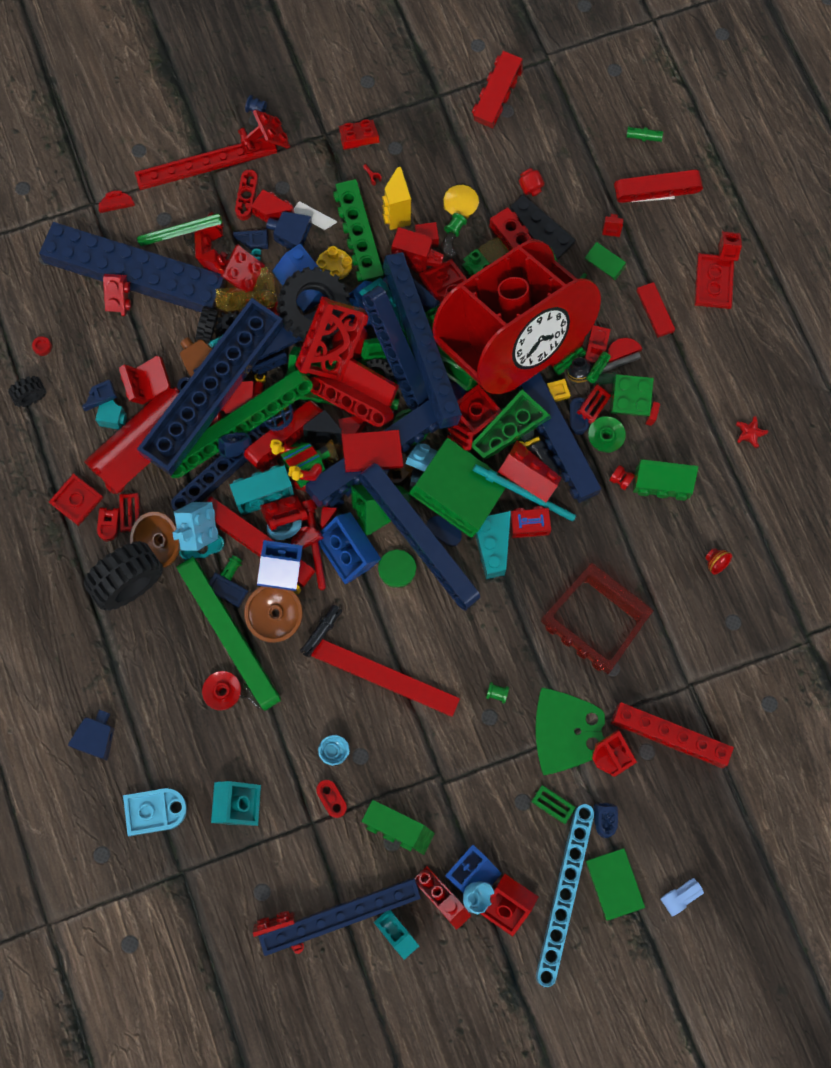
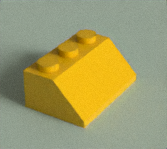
[382,167,411,230]

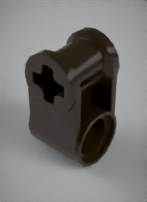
[388,452,417,486]

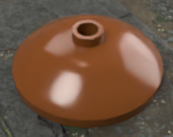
[130,512,180,568]
[244,586,303,643]

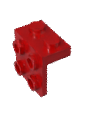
[119,356,171,405]

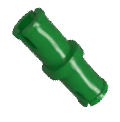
[626,126,663,143]

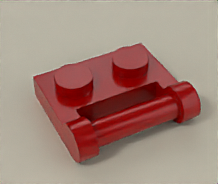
[260,495,308,531]

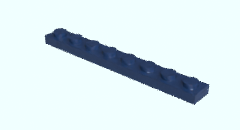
[258,878,421,956]

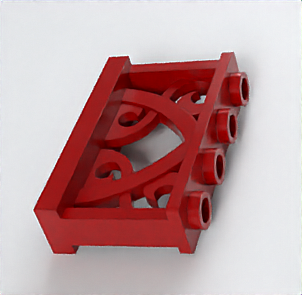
[295,296,368,382]

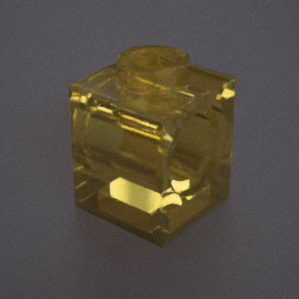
[215,287,245,311]

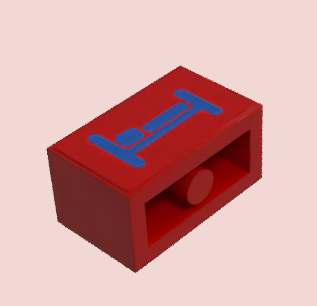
[510,506,551,538]

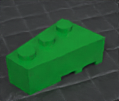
[361,800,435,855]

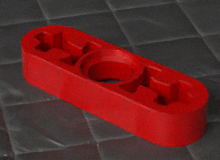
[235,170,258,221]

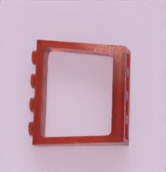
[541,563,654,674]

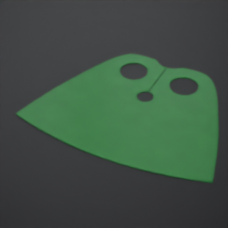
[536,688,605,776]

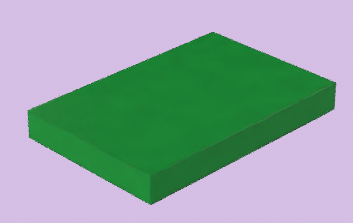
[585,848,645,921]

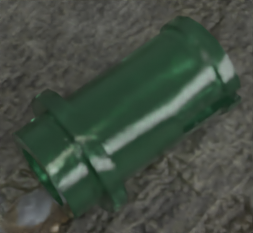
[593,372,616,386]

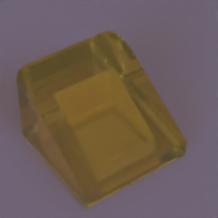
[325,439,339,464]

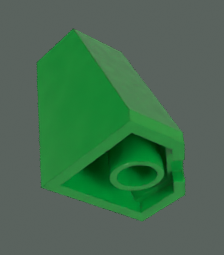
[351,485,411,535]

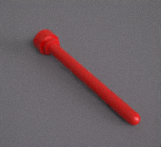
[301,500,326,590]

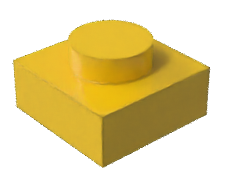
[547,379,571,402]

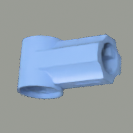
[660,878,704,916]

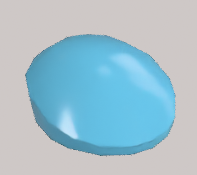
[267,520,302,540]

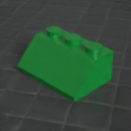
[633,459,698,501]

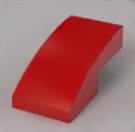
[585,325,611,363]

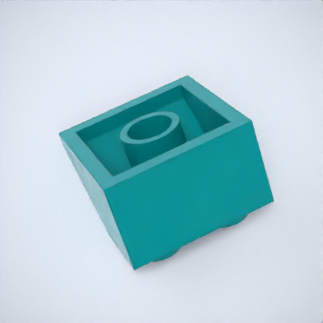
[211,781,261,826]

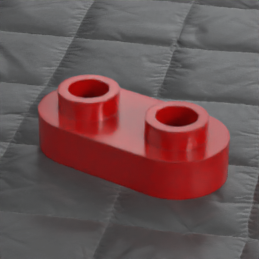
[316,780,347,818]

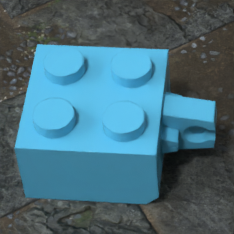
[173,502,218,551]

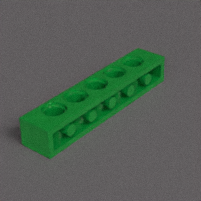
[333,179,384,283]

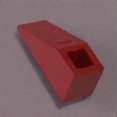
[414,866,471,930]

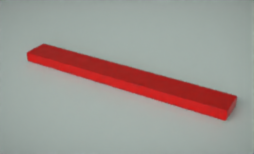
[134,137,277,190]
[311,639,460,717]

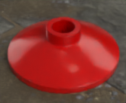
[202,671,241,711]

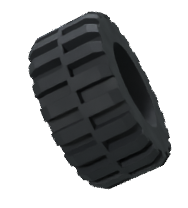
[277,267,351,341]
[84,541,163,611]

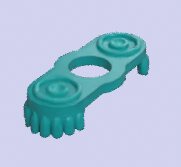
[179,535,225,560]

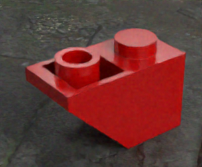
[251,190,294,222]

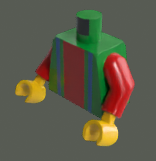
[270,439,330,488]

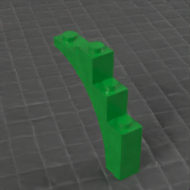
[361,329,482,391]

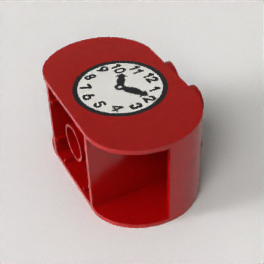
[433,240,601,394]

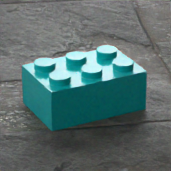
[229,465,294,516]

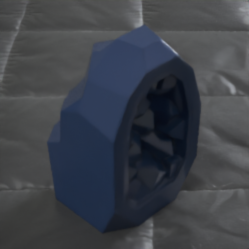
[218,432,252,459]
[593,803,618,838]

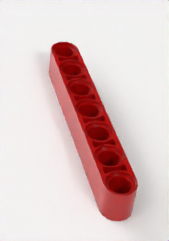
[206,497,316,587]

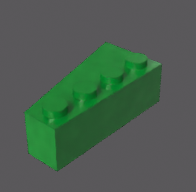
[472,390,551,460]

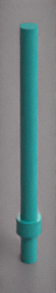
[472,464,576,522]

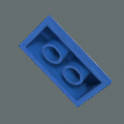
[272,244,326,313]
[318,512,381,584]

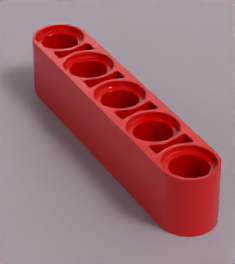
[614,170,703,203]
[310,375,394,427]
[244,401,323,469]

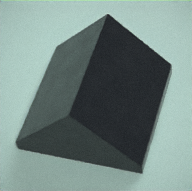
[303,410,342,446]

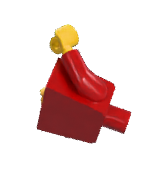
[221,374,266,414]

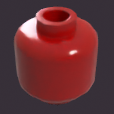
[518,168,545,197]

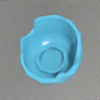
[318,735,350,766]
[463,881,494,915]

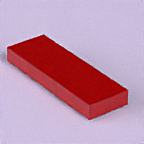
[636,282,675,338]

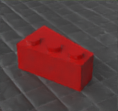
[498,440,561,502]

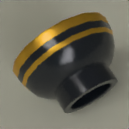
[567,357,592,383]

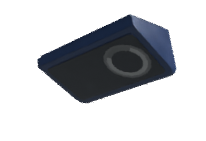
[251,351,288,376]

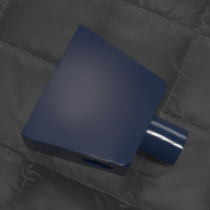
[266,212,312,250]
[68,710,114,761]

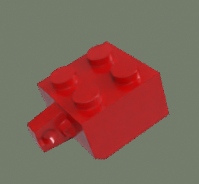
[391,227,444,273]

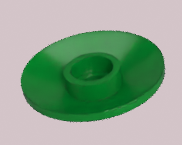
[588,416,626,453]

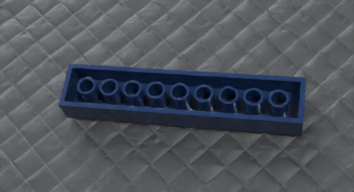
[39,222,227,312]
[137,298,284,476]

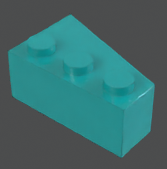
[475,511,511,579]

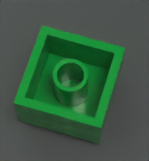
[610,374,654,417]

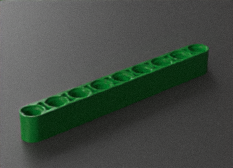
[171,370,313,478]
[176,556,282,711]

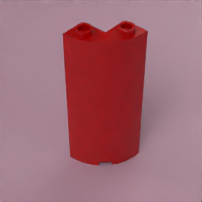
[84,387,180,493]

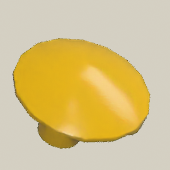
[443,185,479,219]
[316,246,352,280]

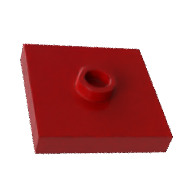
[49,473,104,526]

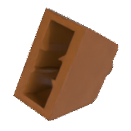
[179,337,212,378]

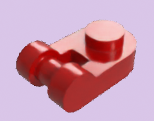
[97,507,120,542]

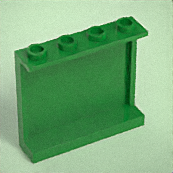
[409,437,505,538]

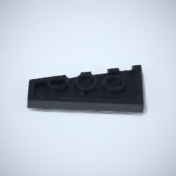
[510,195,576,260]

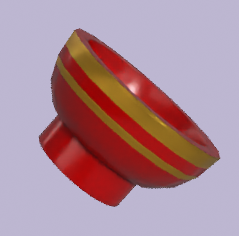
[706,548,732,575]

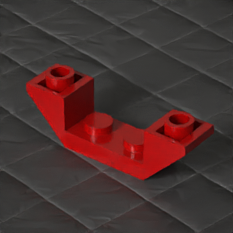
[194,212,226,274]

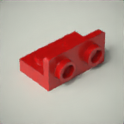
[103,274,131,316]

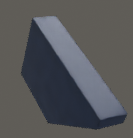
[233,230,268,250]

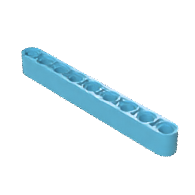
[536,804,594,987]

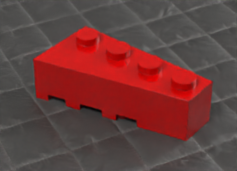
[472,51,523,129]

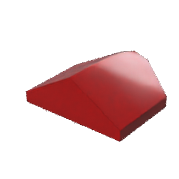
[592,730,637,777]

